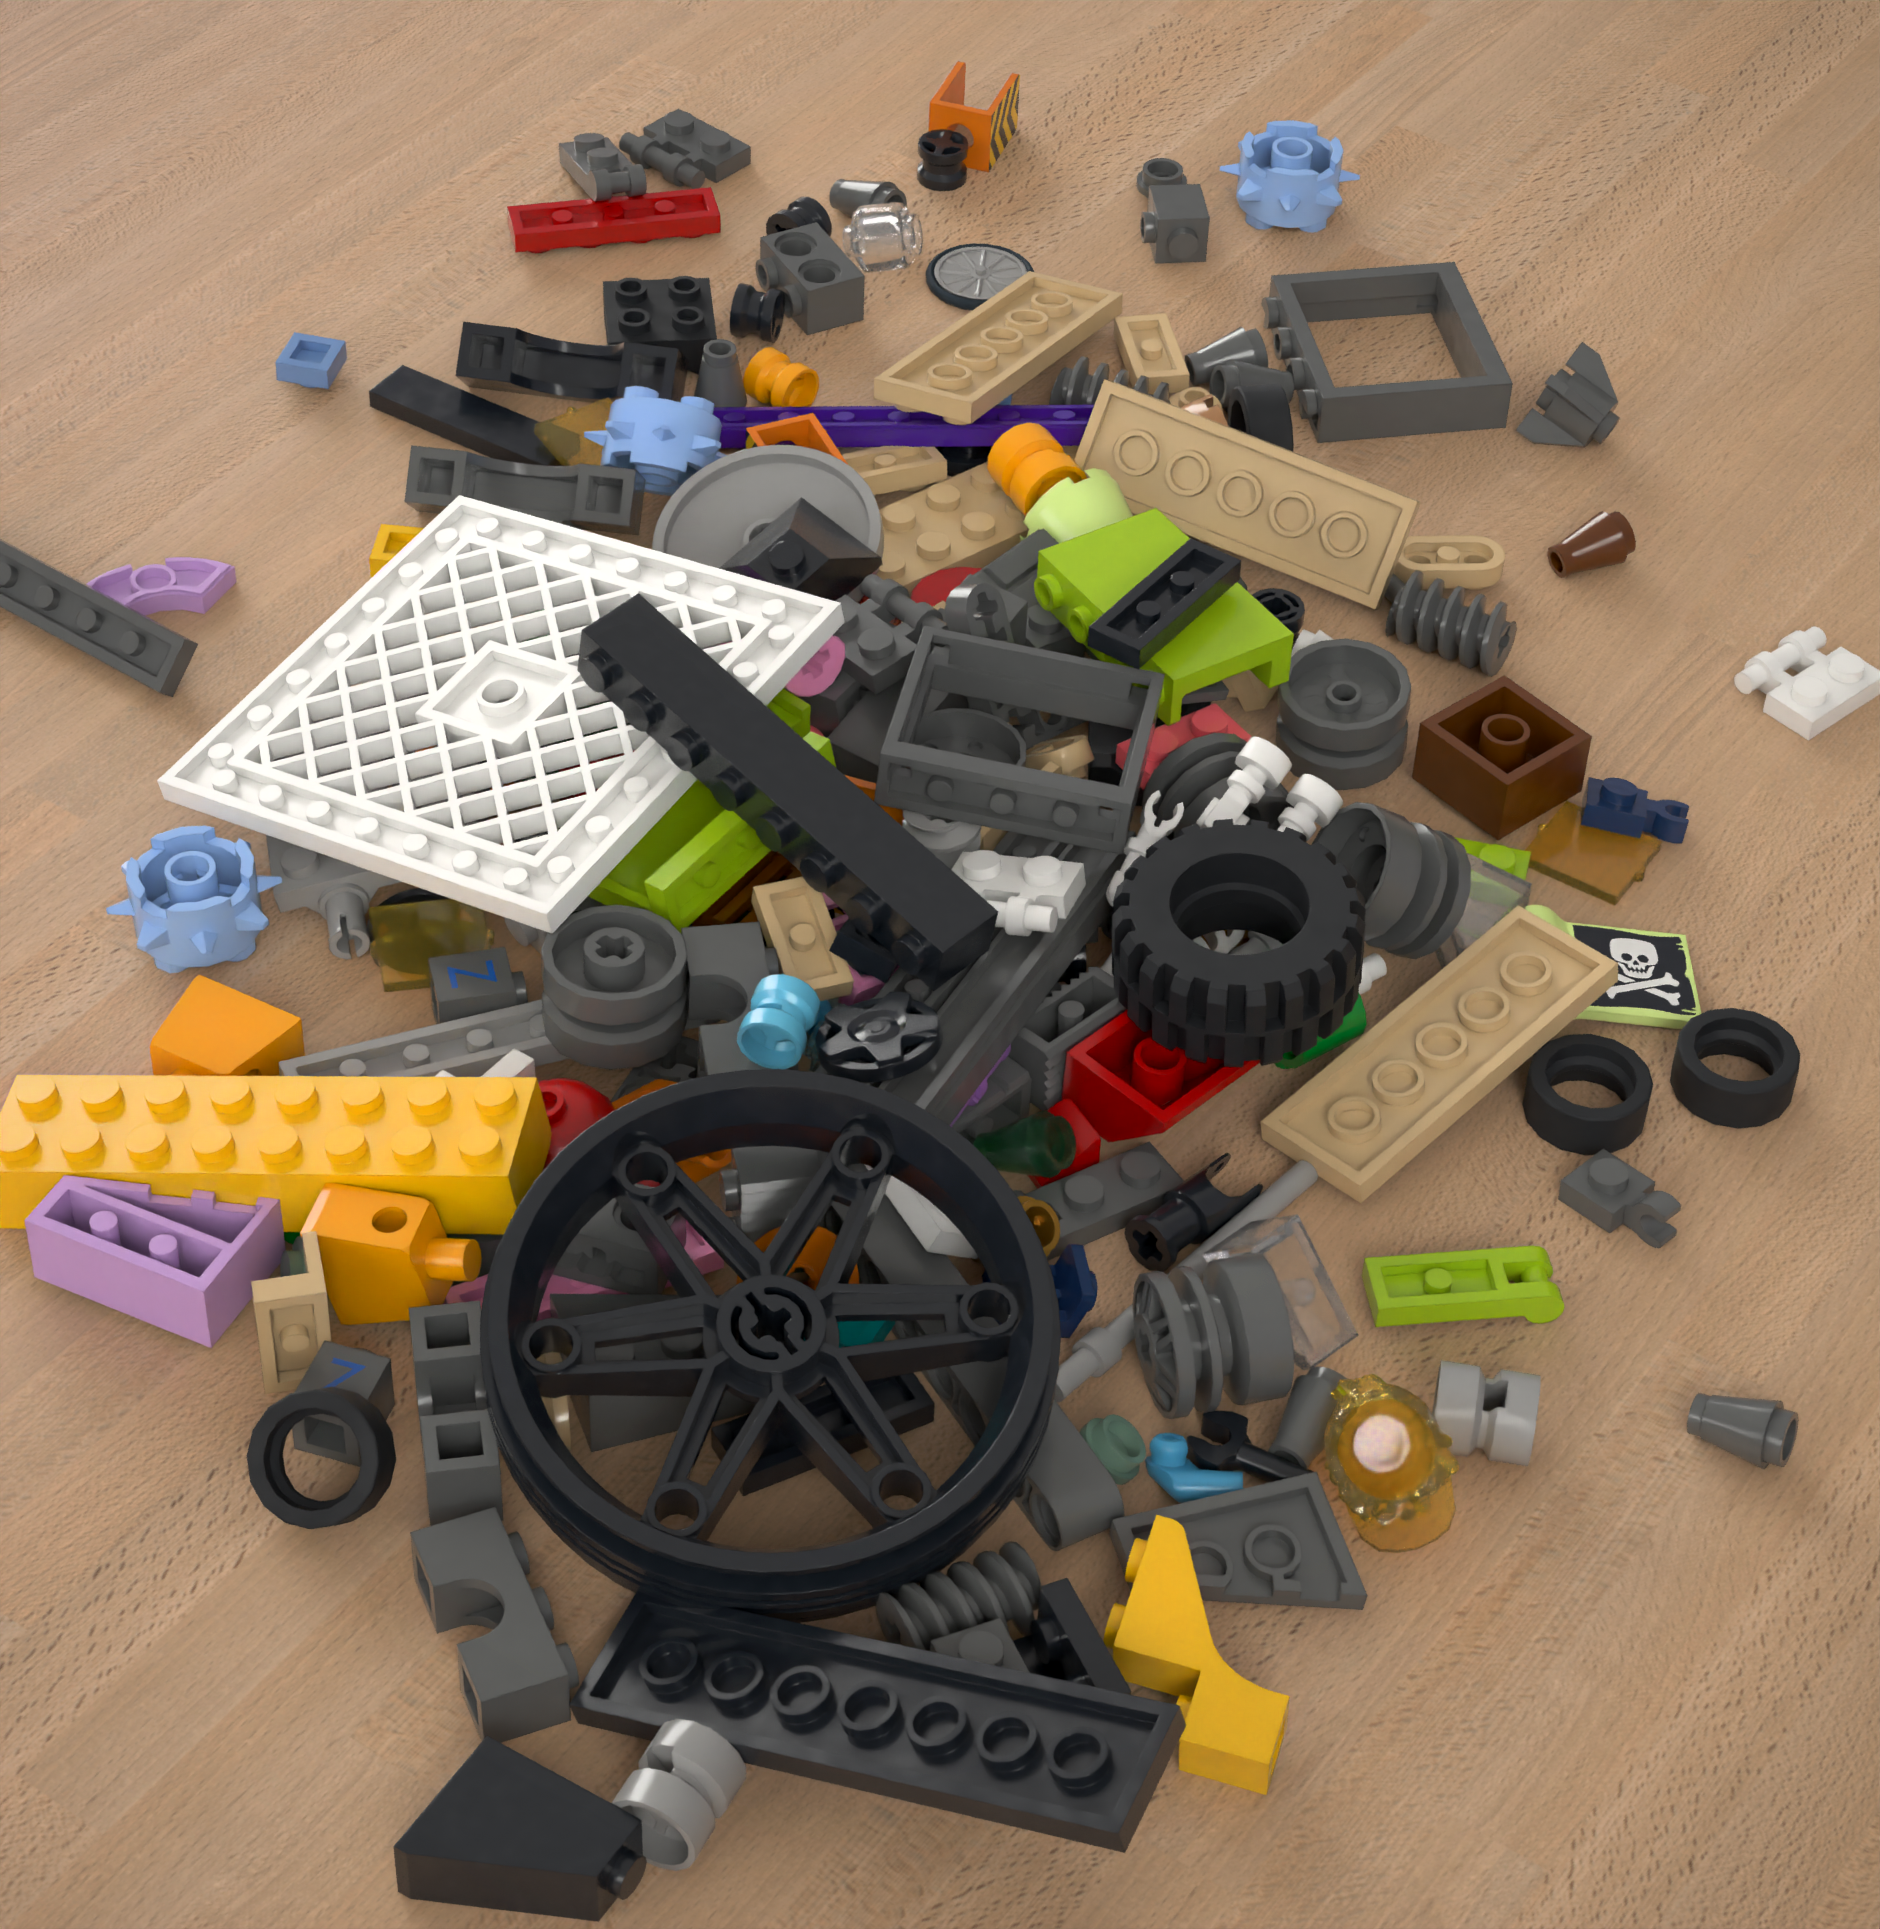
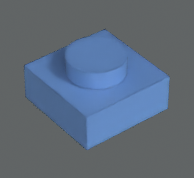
[275,332,347,389]

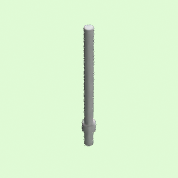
[1054,1160,1318,1402]

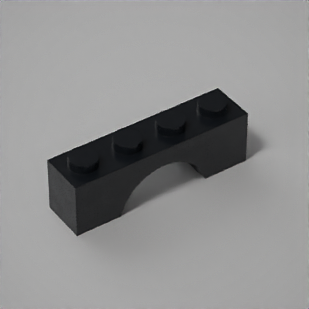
[455,322,688,405]

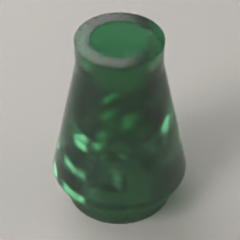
[974,1111,1076,1178]

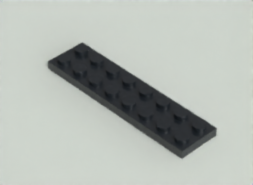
[569,1590,1186,1853]

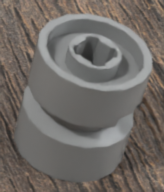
[1428,1360,1541,1466]
[612,1719,746,1871]

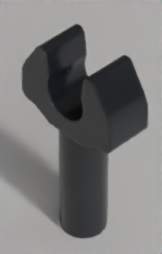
[1186,1411,1318,1483]

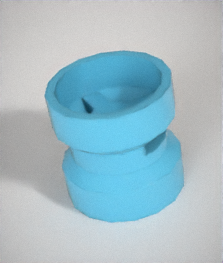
[737,974,820,1069]

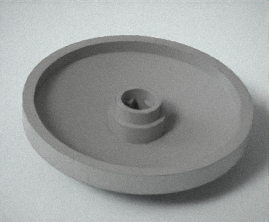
[652,445,884,603]

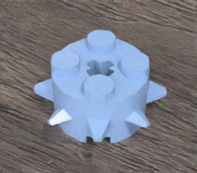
[1220,120,1360,233]
[584,386,727,496]
[106,826,282,973]

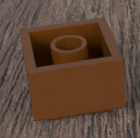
[1412,675,1592,840]

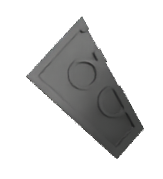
[1109,1472,1368,1610]

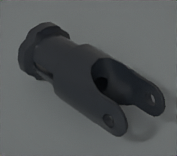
[1124,1153,1263,1272]

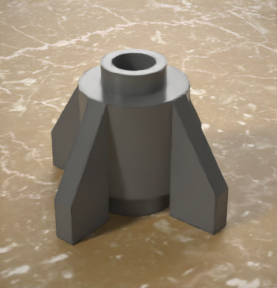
[1516,342,1620,447]

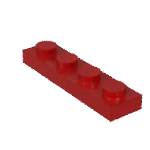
[507,187,721,253]

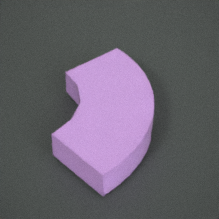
[86,557,236,616]

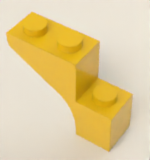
[1103,1515,1290,1795]

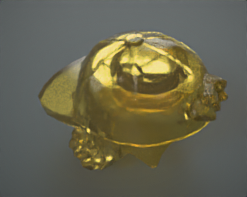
[1324,1374,1459,1553]

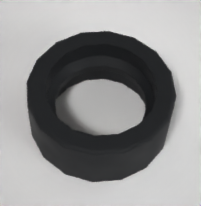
[1228,384,1294,452]
[1670,1008,1800,1129]
[1522,1034,1653,1155]
[247,1387,396,1529]

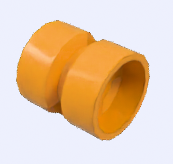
[987,423,1087,517]

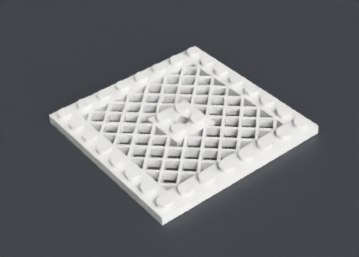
[157,495,845,934]

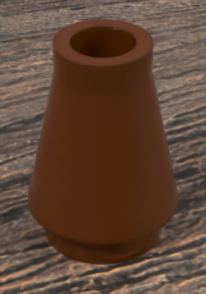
[1547,511,1636,578]

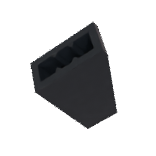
[393,1736,647,1922]

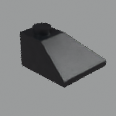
[719,497,883,601]

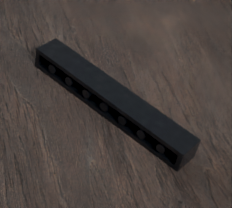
[577,593,998,991]

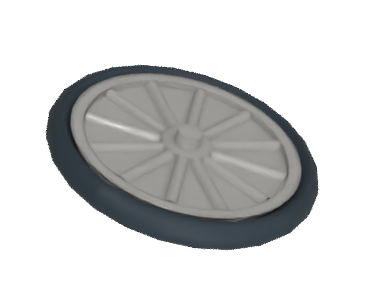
[926,243,1034,310]

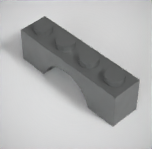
[404,445,646,536]

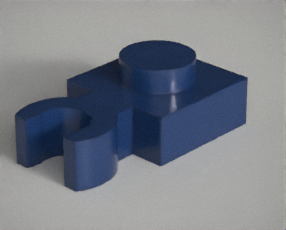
[1580,777,1689,844]

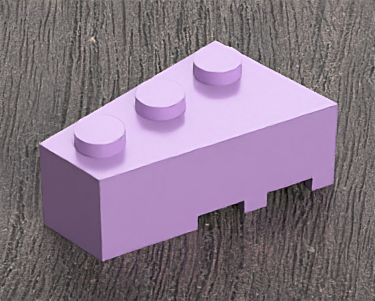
[24,1175,286,1348]

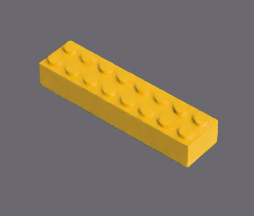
[0,1075,552,1235]

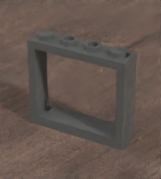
[1261,262,1513,443]
[874,626,1165,855]

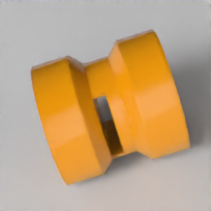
[743,347,819,407]

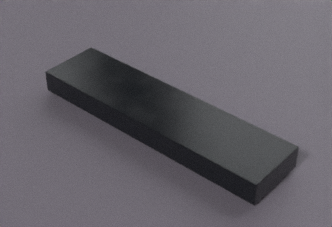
[369,365,579,466]

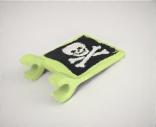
[1525,905,1701,1029]

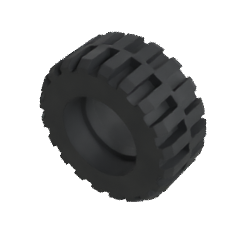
[1112,819,1366,1067]

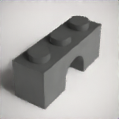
[681,922,799,1077]
[409,1300,504,1526]
[410,1507,579,1743]

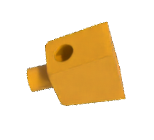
[150,974,305,1076]
[300,1183,482,1325]

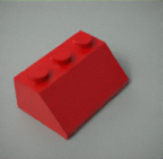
[1061,1010,1260,1143]

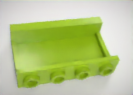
[1034,508,1294,726]
[559,731,836,933]

